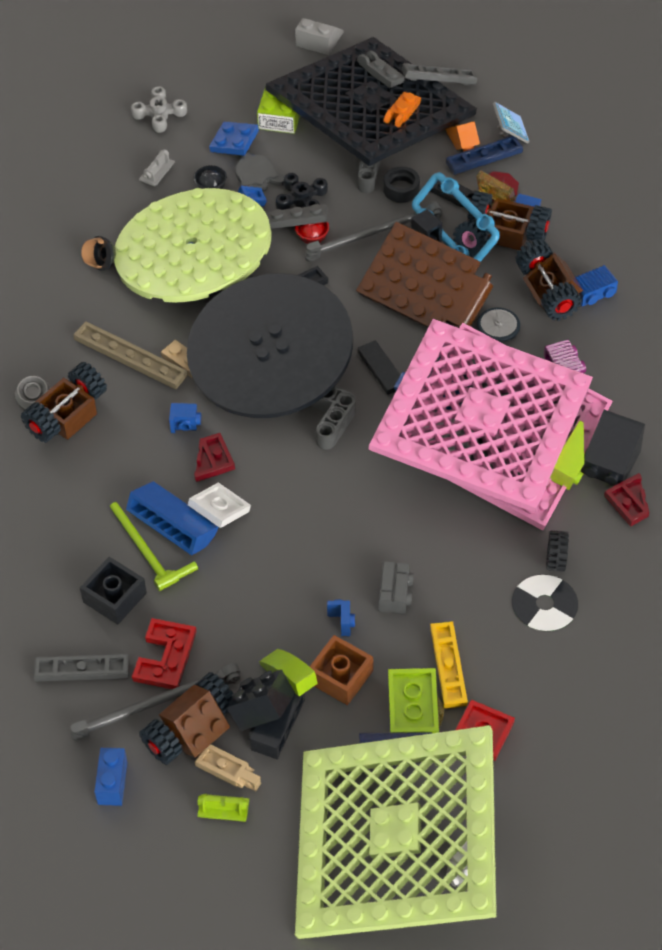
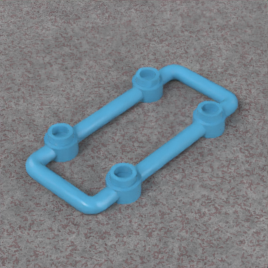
[412,172,500,262]

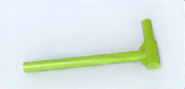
[110,502,198,591]

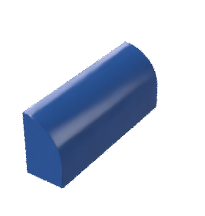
[126,481,219,555]

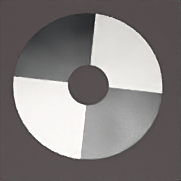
[512,575,578,631]

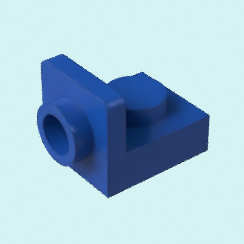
[238,186,267,207]

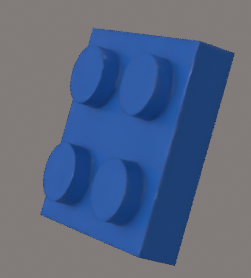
[209,122,259,155]

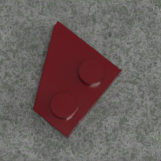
[194,433,235,482]
[604,473,649,527]

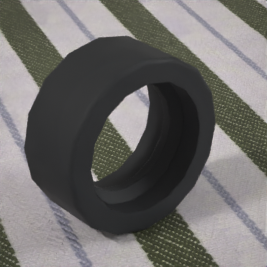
[384,166,420,203]

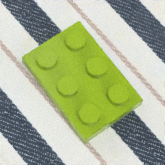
[388,668,439,737]

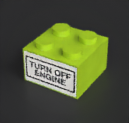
[257,89,300,134]

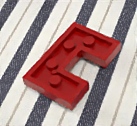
[132,618,197,689]

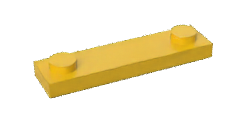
[430,621,468,709]

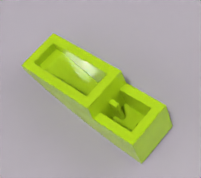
[259,649,318,696]

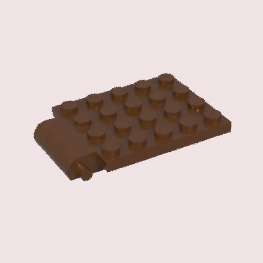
[356,222,494,328]

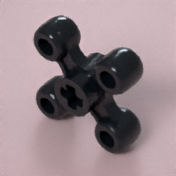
[275,173,328,210]

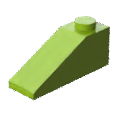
[550,421,584,490]

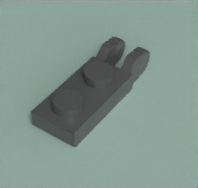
[358,51,405,88]

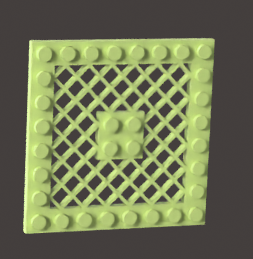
[295,725,496,939]

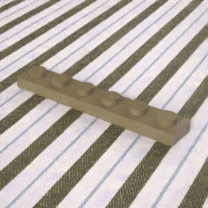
[73,321,188,390]

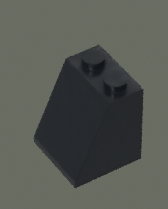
[581,409,645,486]

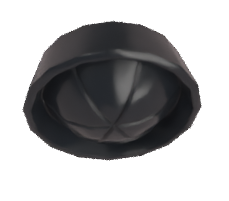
[193,165,227,189]

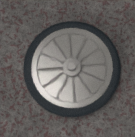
[477,307,521,342]

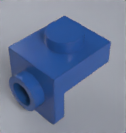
[327,599,355,636]

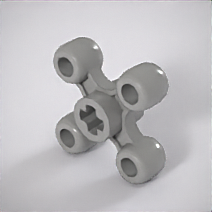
[131,86,187,133]

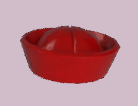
[295,222,329,244]

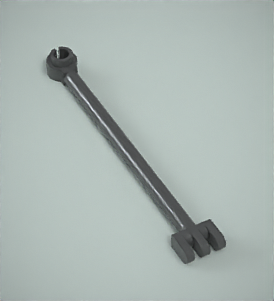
[305,202,443,262]
[70,663,241,741]

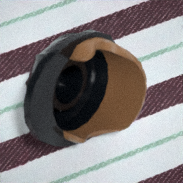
[81,236,116,271]

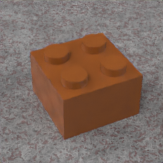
[309,635,373,706]

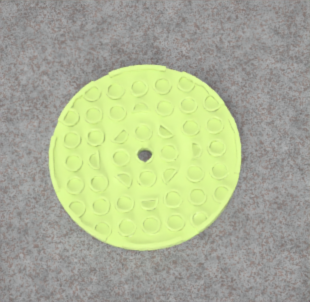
[114,188,271,302]

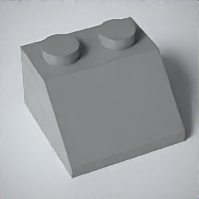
[295,18,343,55]

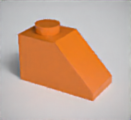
[446,122,480,152]

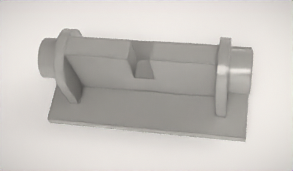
[139,149,175,187]

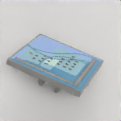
[493,102,530,144]

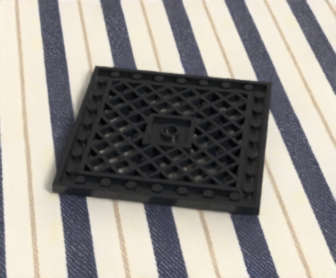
[265,37,477,166]

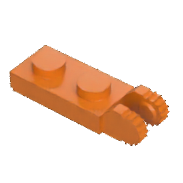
[384,92,421,127]

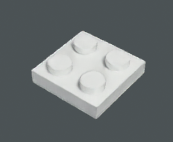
[188,483,251,528]

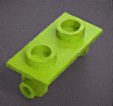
[197,794,250,822]

